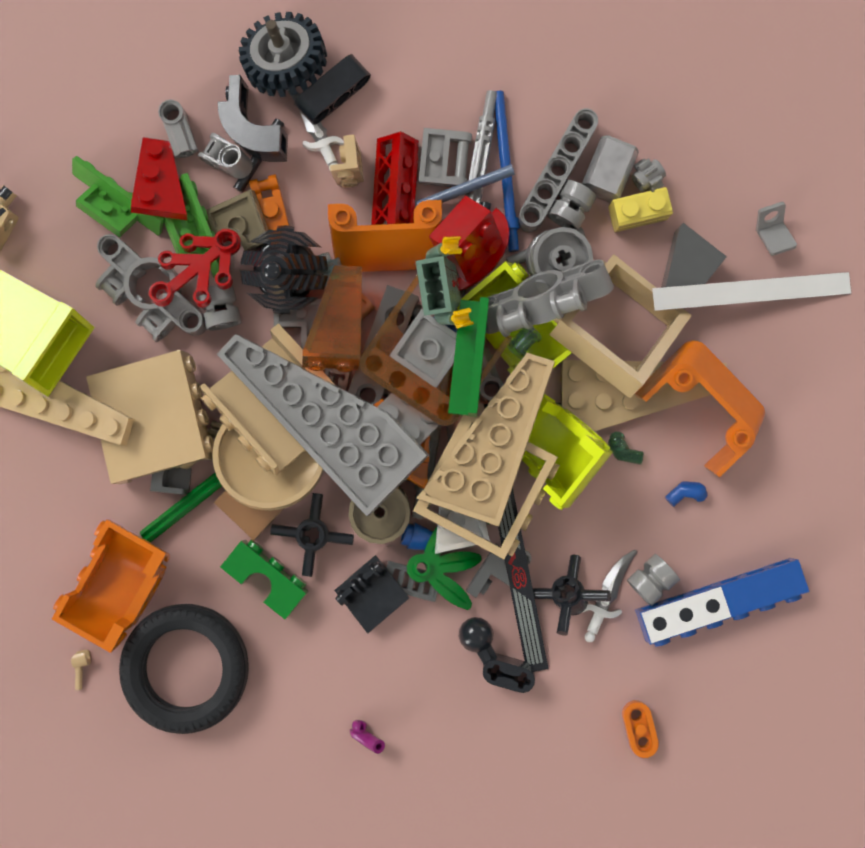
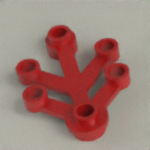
[149,229,241,307]

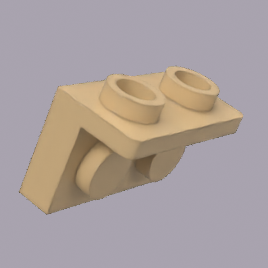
[330,135,364,188]

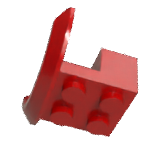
[429,196,510,291]

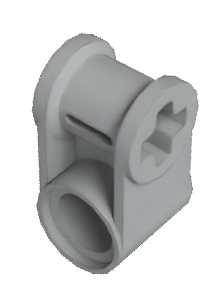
[198,133,252,179]

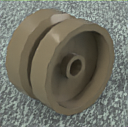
[348,486,410,544]

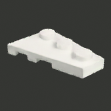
[435,506,490,554]

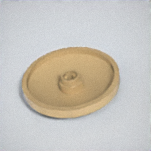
[212,424,324,511]

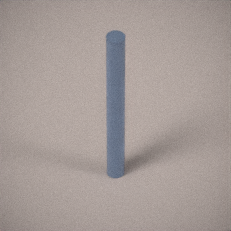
[415,164,516,208]

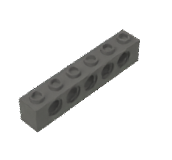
[348,285,422,405]

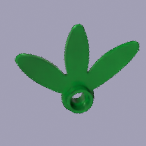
[407,527,482,610]

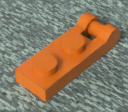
[249,174,289,230]

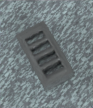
[387,560,438,602]

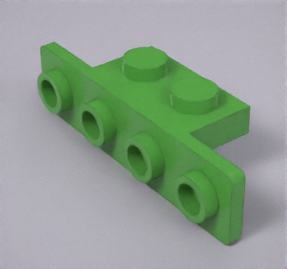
[72,156,164,238]
[163,173,224,282]

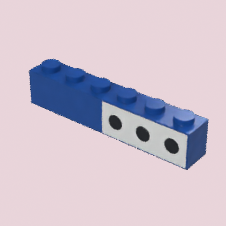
[635,558,810,647]

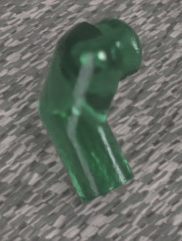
[608,432,644,465]

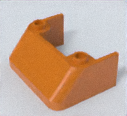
[635,340,765,478]

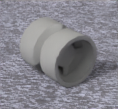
[547,180,597,231]
[199,285,242,331]
[627,554,680,607]

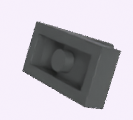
[466,543,510,598]

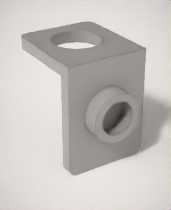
[756,202,797,256]

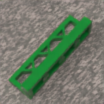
[448,297,489,417]

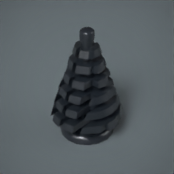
[240,225,328,315]

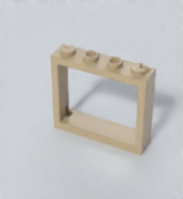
[550,254,692,398]
[413,416,560,559]

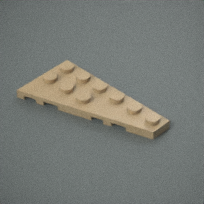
[417,353,555,527]
[561,360,727,431]

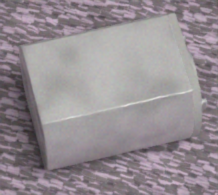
[582,135,639,203]

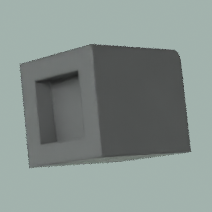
[150,467,192,495]

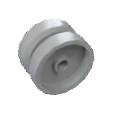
[525,227,593,276]

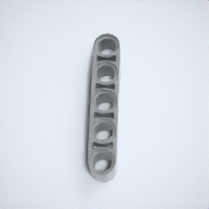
[518,108,598,233]

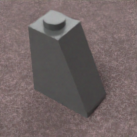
[661,223,727,309]

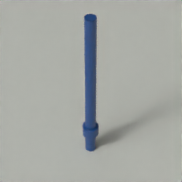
[495,91,520,252]

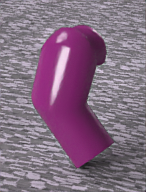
[350,720,385,754]

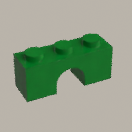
[220,539,309,620]

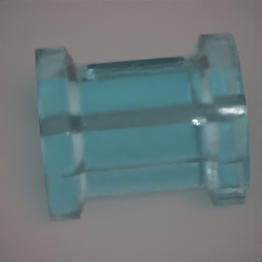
[505,327,542,359]

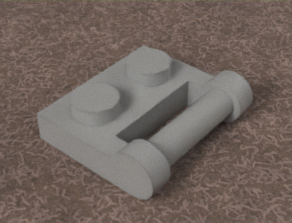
[419,128,472,187]

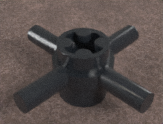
[270,493,354,577]
[533,554,611,636]

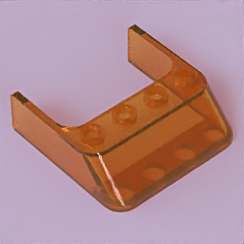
[360,274,513,426]

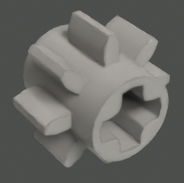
[631,158,666,192]

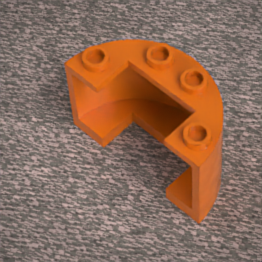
[52,519,170,653]

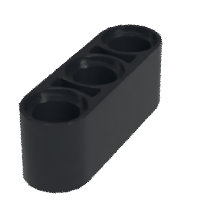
[294,54,371,125]

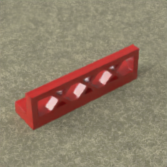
[371,131,419,225]

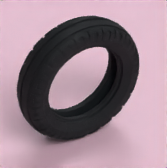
[119,604,249,734]

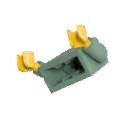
[416,236,474,328]

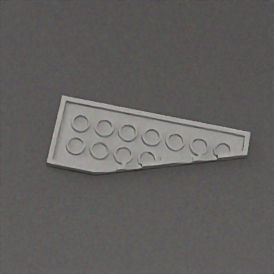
[217,334,429,516]

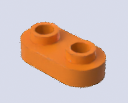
[622,700,659,758]

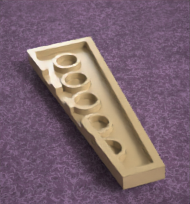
[0,366,135,446]

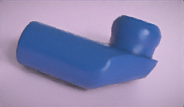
[665,481,708,507]

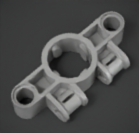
[95,234,206,342]
[479,260,614,337]

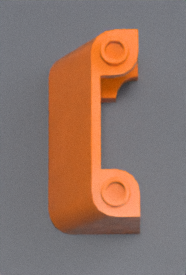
[328,200,442,273]

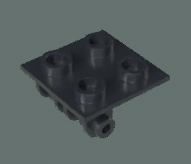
[334,555,409,634]

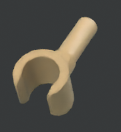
[71,649,91,690]

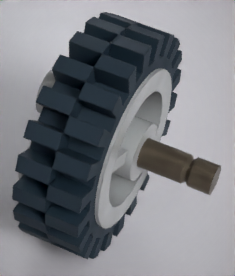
[238,12,327,97]

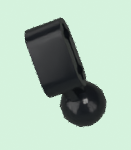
[458,617,535,693]

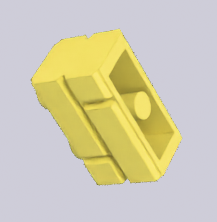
[608,187,673,232]

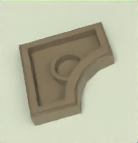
[206,189,268,251]

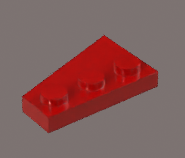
[131,137,187,220]

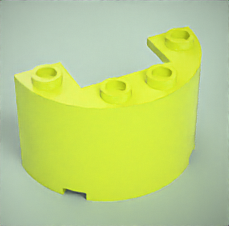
[522,394,613,510]

